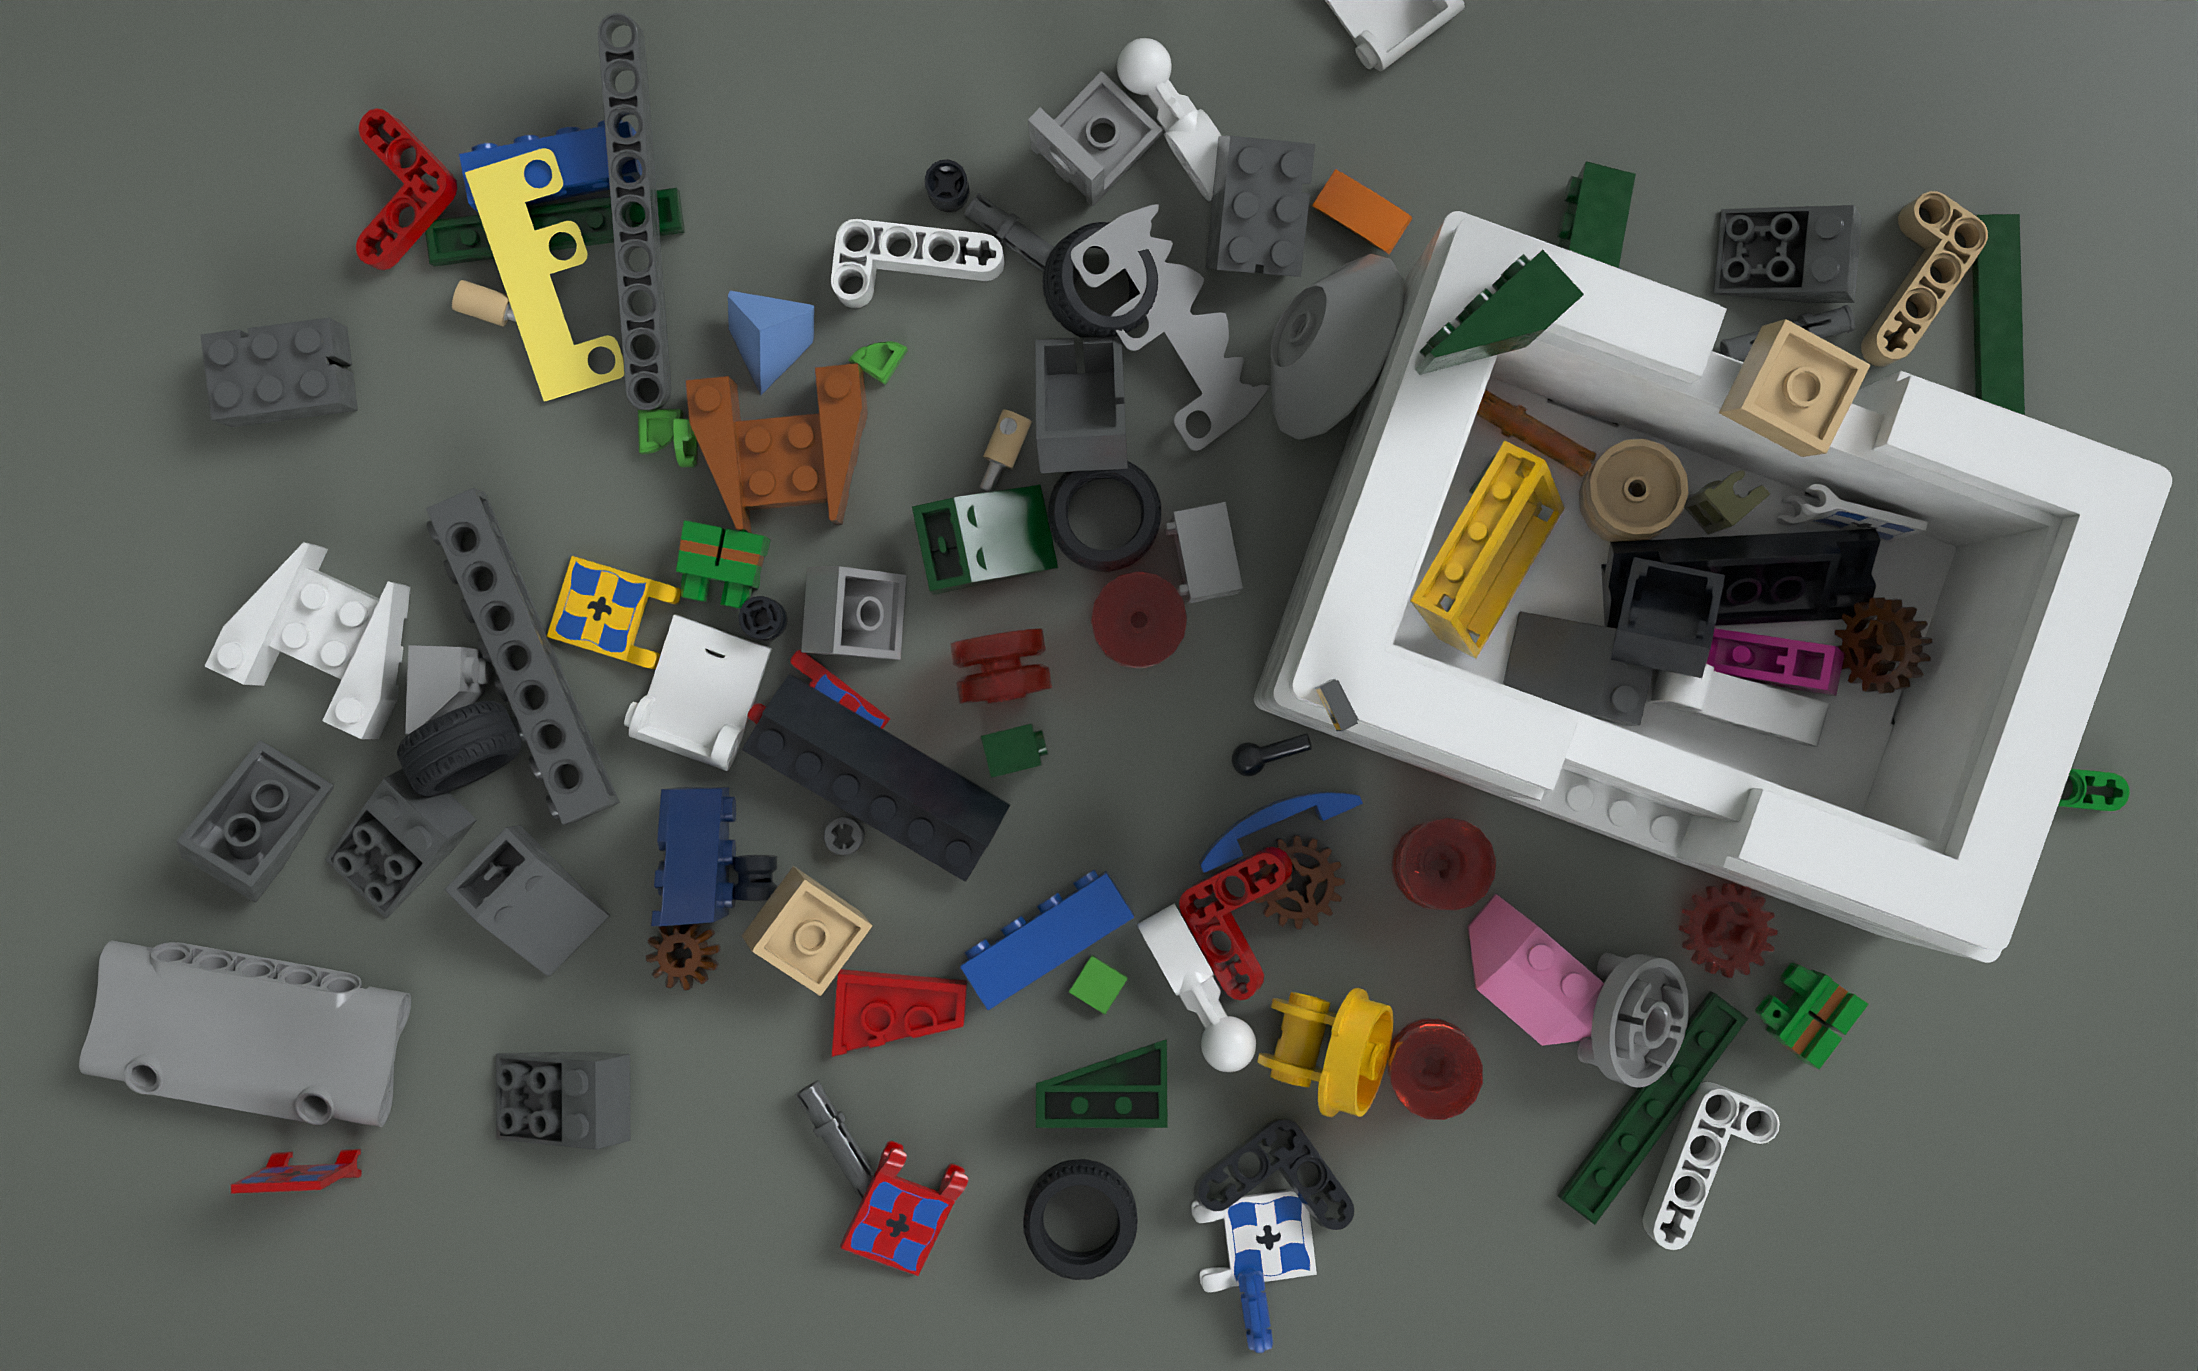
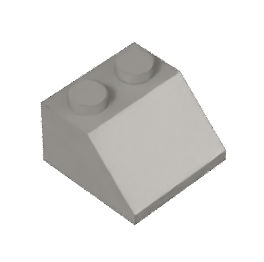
[801,566,906,660]
[405,645,492,734]

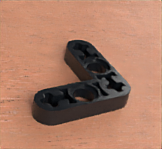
[1194,1119,1354,1230]

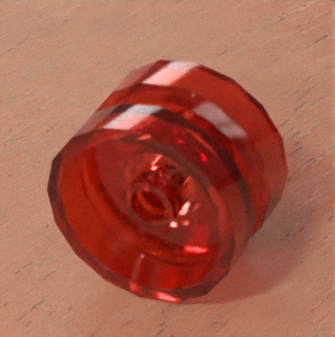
[1091,572,1187,669]
[950,628,1053,704]

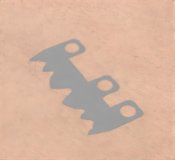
[1071,204,1269,451]

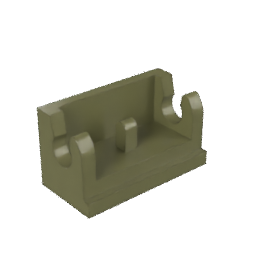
[1684,471,1770,535]

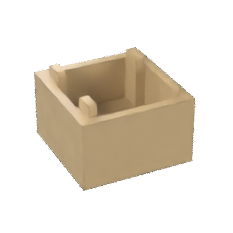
[1719,319,1871,457]
[742,866,873,996]

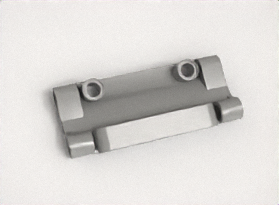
[79,940,411,1127]

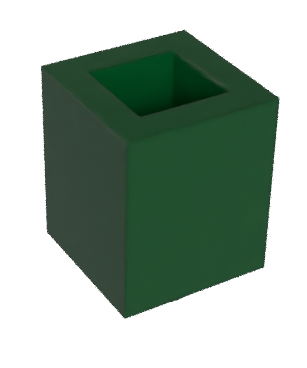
[981,723,1048,778]

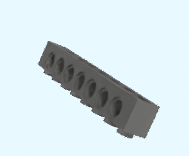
[426,488,620,825]

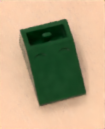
[1415,250,1584,375]
[912,484,1058,595]

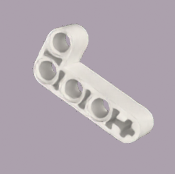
[831,219,1005,308]
[1651,664,1829,747]
[1642,1082,1780,1250]

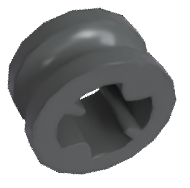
[824,817,865,856]

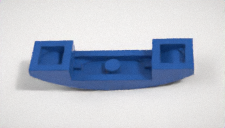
[1199,792,1363,873]

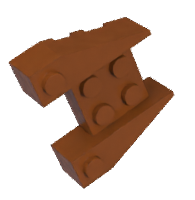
[686,363,868,533]

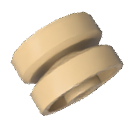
[1579,439,1689,542]

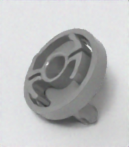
[1577,952,1688,1087]

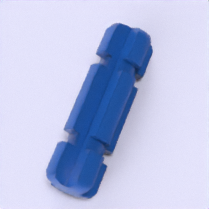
[1238,1268,1273,1353]

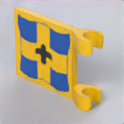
[547,556,681,670]

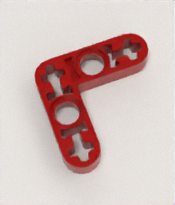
[356,108,458,270]
[1179,847,1293,1001]

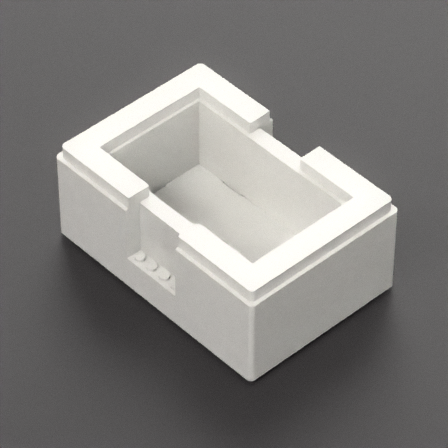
[1254,211,2172,963]

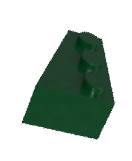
[1557,161,1636,268]
[1036,1039,1168,1128]

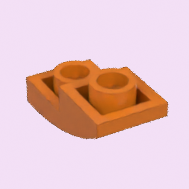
[1312,169,1413,254]

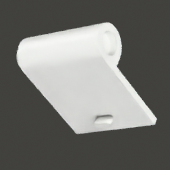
[1325,0,1465,71]
[624,614,772,771]

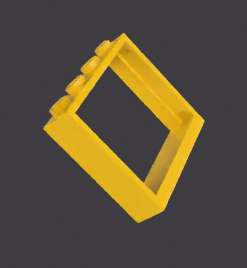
[1410,440,1565,659]

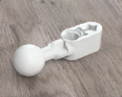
[1117,38,1222,201]
[1137,903,1256,1072]

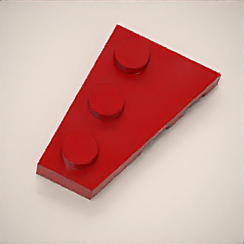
[832,969,968,1057]

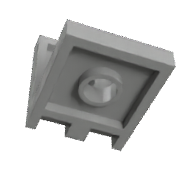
[1028,71,1163,207]

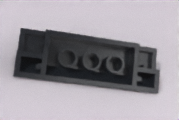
[1601,529,1881,629]
[742,674,1011,882]

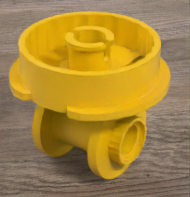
[1257,988,1393,1117]

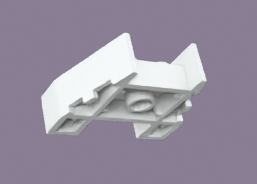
[205,542,411,739]

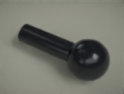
[1232,733,1312,776]

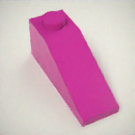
[1706,628,1845,696]

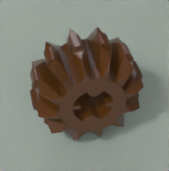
[646,923,721,990]

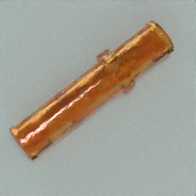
[1476,389,1597,477]

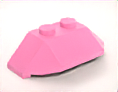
[1468,894,1604,1046]

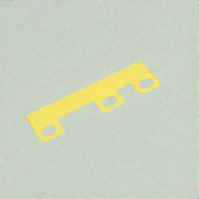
[465,148,625,402]

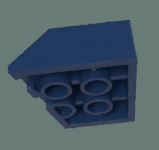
[651,787,736,926]

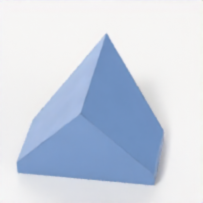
[728,291,814,395]

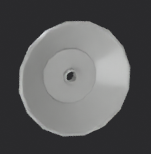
[1271,254,1403,440]

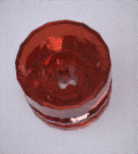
[1392,818,1496,911]
[1387,1018,1483,1120]

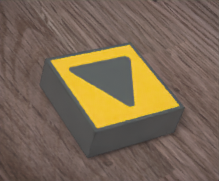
[1315,679,1359,732]

